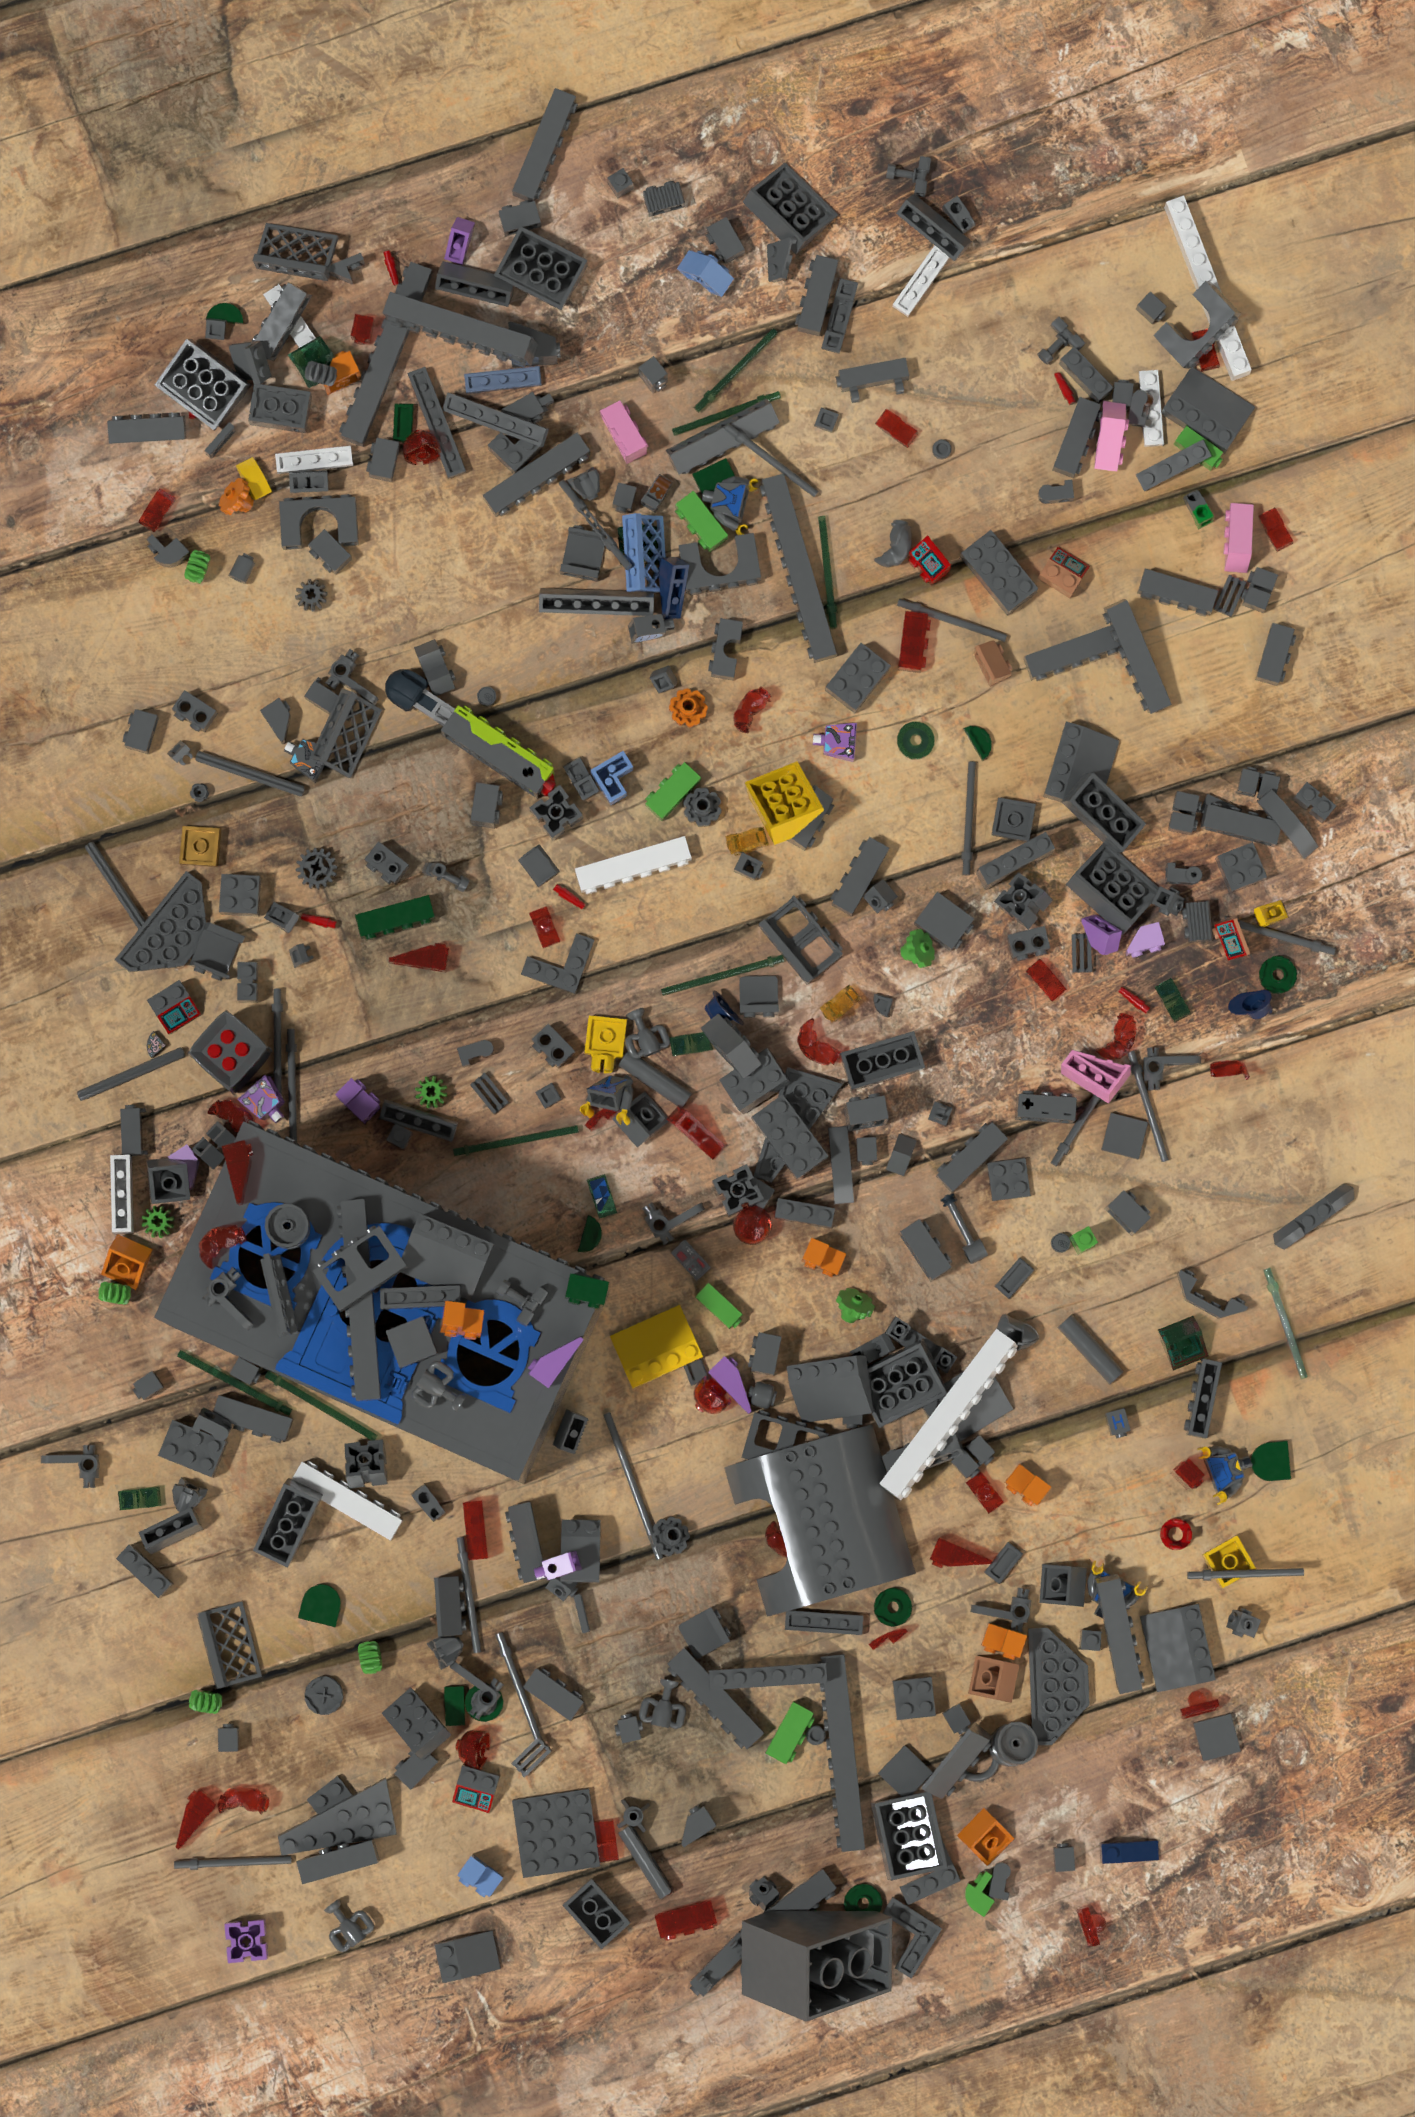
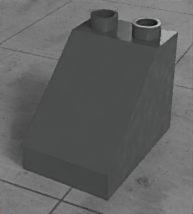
[740,1911,892,2022]

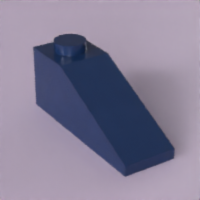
[659,557,689,619]
[1100,1840,1159,1864]

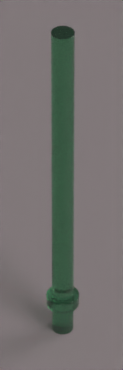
[661,955,784,996]
[453,1125,579,1156]
[177,1350,293,1416]
[265,1371,378,1440]

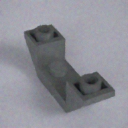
[1177,1269,1248,1319]
[885,1316,957,1373]

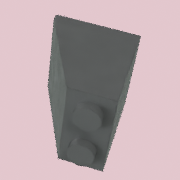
[508,322,561,368]

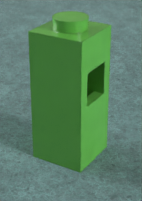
[1174,426,1223,471]
[1069,1226,1098,1255]
[695,1283,742,1329]

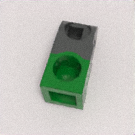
[1183,489,1214,530]

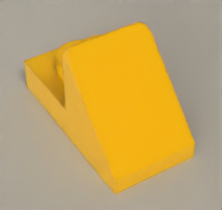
[1254,900,1288,927]

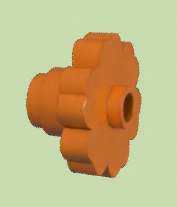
[219,478,254,515]
[669,688,708,728]

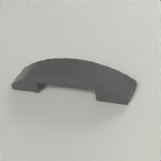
[821,278,858,354]
[1257,789,1319,859]
[828,1126,854,1204]

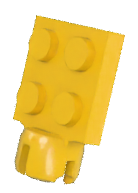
[584,1015,627,1074]

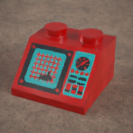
[908,535,951,586]

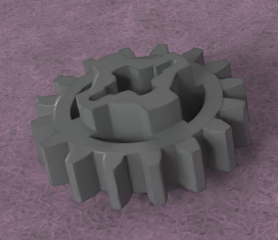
[296,848,338,890]

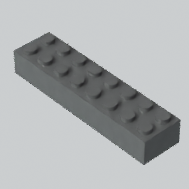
[383,292,538,367]

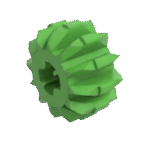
[184,550,210,584]
[415,1076,448,1108]
[142,1206,174,1238]
[98,1282,131,1305]
[358,1641,382,1674]
[189,1690,222,1714]

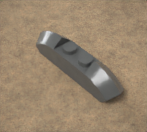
[1273,1184,1354,1250]

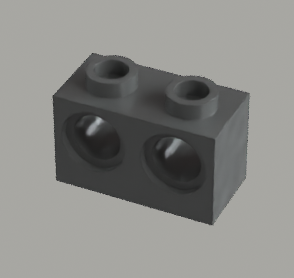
[289,470,328,493]
[172,690,218,732]
[1007,926,1050,961]
[532,1024,575,1069]

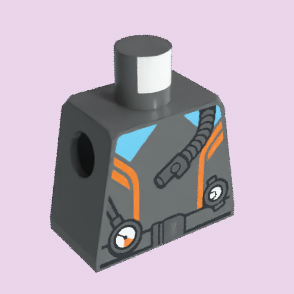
[284,739,332,783]

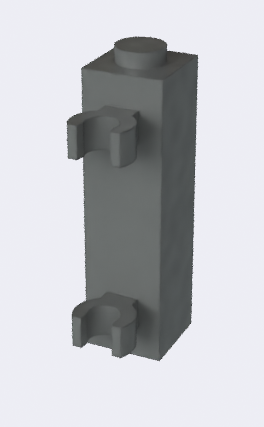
[835,358,909,403]
[689,1931,742,1997]

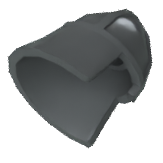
[997,1314,1039,1351]

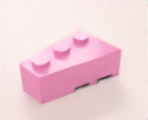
[600,401,648,464]
[1095,401,1129,471]
[1223,503,1254,573]
[1061,1050,1131,1104]

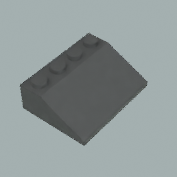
[743,163,838,254]
[494,226,588,310]
[155,339,252,430]
[1161,367,1255,454]
[1043,721,1119,803]
[1066,843,1159,935]
[401,1213,494,1301]
[867,1339,947,1428]
[787,1355,873,1423]
[922,1372,1013,1441]
[1140,1604,1216,1692]
[871,1792,948,1881]

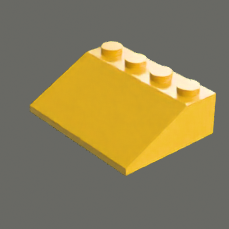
[744,761,824,845]
[610,1305,703,1389]

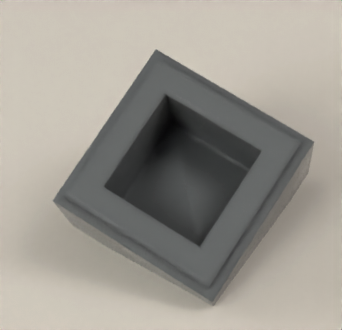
[650,665,677,693]

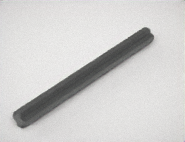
[195,751,305,797]
[85,842,145,930]
[77,1047,185,1101]

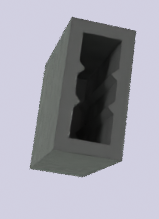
[914,892,974,951]

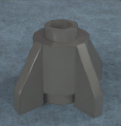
[567,467,600,501]
[172,1477,208,1512]
[427,1636,463,1670]
[617,1799,650,1833]

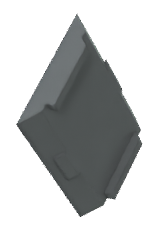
[518,844,560,887]

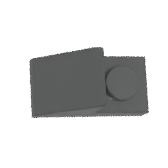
[329,253,365,285]
[264,902,299,933]

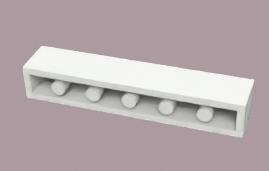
[575,836,691,894]
[292,1461,403,1540]

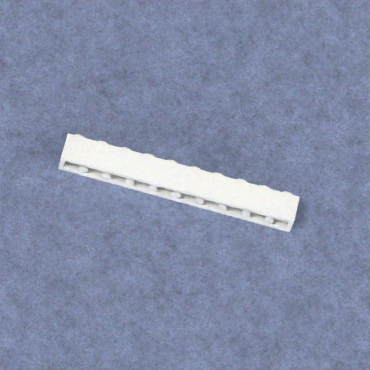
[1164,196,1252,381]
[879,1329,1017,1500]

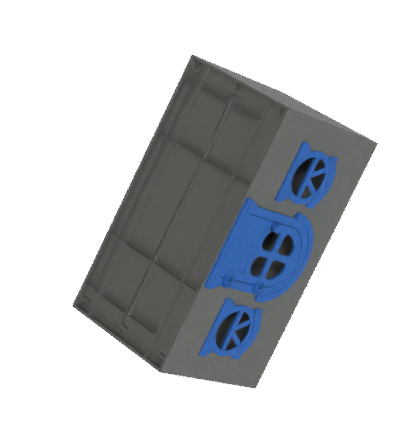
[154,1120,609,1484]

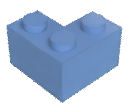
[677,250,734,297]
[591,751,633,806]
[457,1854,503,1898]

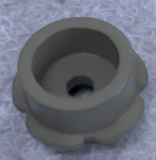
[190,783,209,802]

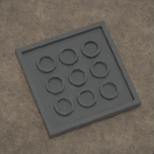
[512,1789,600,1878]

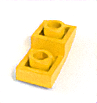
[235,457,272,500]

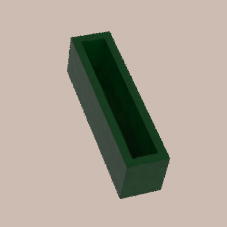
[355,895,435,941]

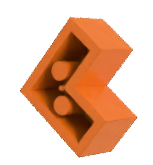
[802,1238,846,1278]
[440,1301,484,1340]
[1004,1464,1051,1506]
[981,1623,1027,1660]

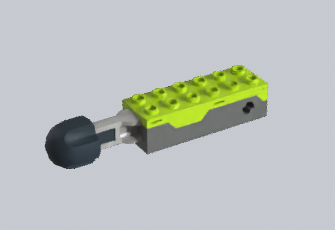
[385,669,556,799]

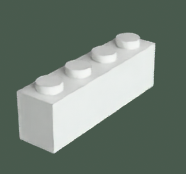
[110,1155,134,1234]

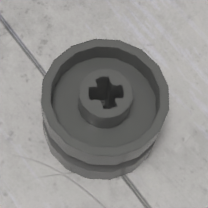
[265,1204,311,1250]
[989,1722,1038,1767]

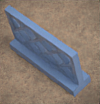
[622,513,666,592]

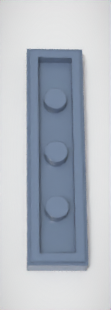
[464,366,542,394]

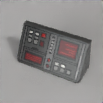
[671,1240,711,1281]

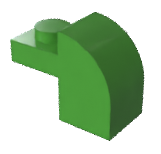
[965,1871,994,1917]

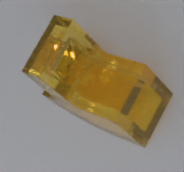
[725,827,769,856]
[820,984,862,1023]

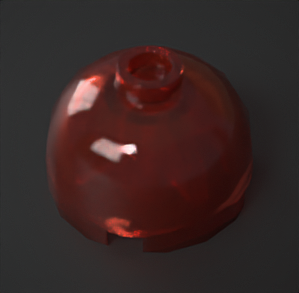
[403,430,441,465]
[733,1206,772,1245]
[693,1376,731,1414]
[456,1730,491,1769]

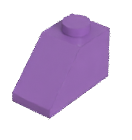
[444,217,475,265]
[1081,914,1122,955]

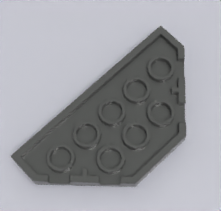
[114,871,206,972]
[1028,1628,1089,1745]

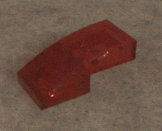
[1192,329,1220,372]
[875,409,918,448]
[138,488,176,532]
[1258,507,1293,552]
[1026,959,1067,1002]
[584,1108,616,1131]
[868,1628,908,1650]
[594,1818,619,1863]

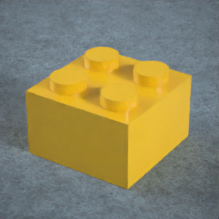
[1201,1535,1256,1588]

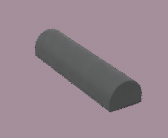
[618,1052,692,1109]
[379,1099,458,1142]
[1057,1315,1124,1385]
[618,1826,673,1899]

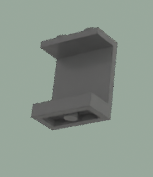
[560,525,607,582]
[190,922,245,981]

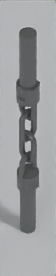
[559,480,632,570]

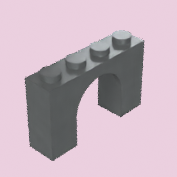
[1153,281,1241,369]
[279,494,359,550]
[679,533,761,595]
[976,832,1055,890]

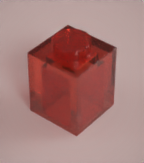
[350,314,375,345]

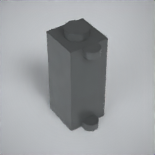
[304,677,357,721]
[120,1105,148,1156]

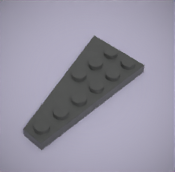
[754,1067,842,1183]
[278,1777,397,1856]

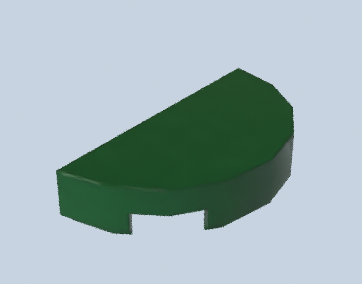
[206,303,244,325]
[963,726,992,761]
[578,1215,602,1253]

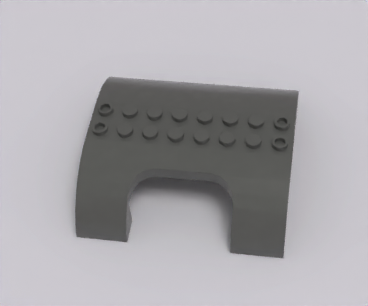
[724,1424,916,1617]

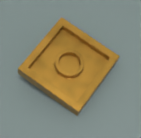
[179,826,222,867]

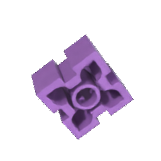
[335,1078,381,1124]
[224,1919,269,1963]

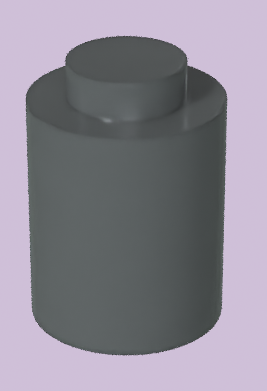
[228,553,256,584]

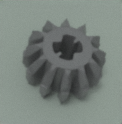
[305,361,337,386]
[295,579,328,612]

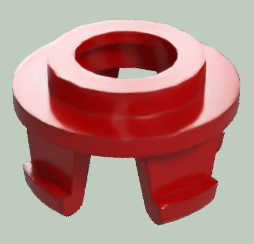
[1160,1518,1193,1550]

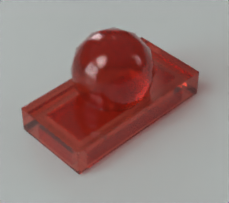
[529,906,561,949]
[966,1471,1004,1514]
[1180,1691,1220,1720]
[1076,1907,1106,1947]

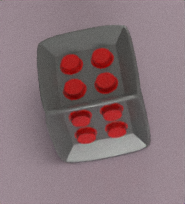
[188,1010,273,1095]

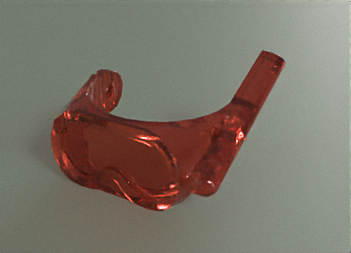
[1210,1060,1250,1080]

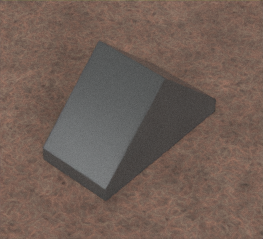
[886,1134,917,1176]

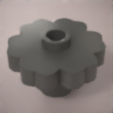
[683,788,722,827]
[650,1517,690,1557]

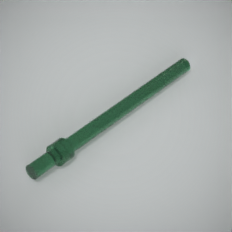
[693,328,778,413]
[672,391,781,436]
[818,516,838,629]
[1263,1268,1308,1379]

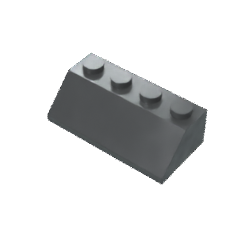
[505,1502,547,1583]
[921,1722,993,1799]

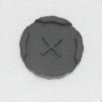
[305,1676,343,1715]

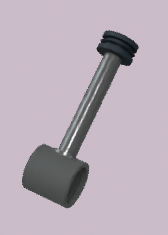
[940,1193,988,1264]

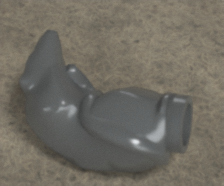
[874,520,912,567]

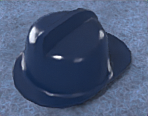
[705,990,744,1025]
[1228,990,1272,1020]

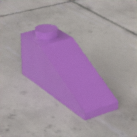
[528,1337,584,1388]
[708,1356,751,1414]

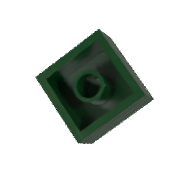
[565,1273,609,1310]

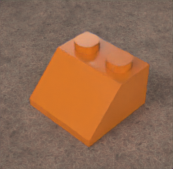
[323,351,361,395]
[101,1234,153,1290]
[957,1808,1014,1866]

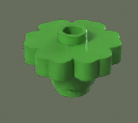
[901,929,935,968]
[836,1288,875,1323]

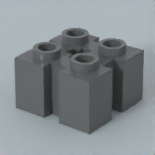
[529,785,583,841]
[994,872,1053,930]
[712,1164,764,1217]
[345,1439,388,1489]

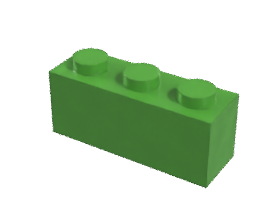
[675,491,728,552]
[645,762,701,821]
[765,1702,815,1764]

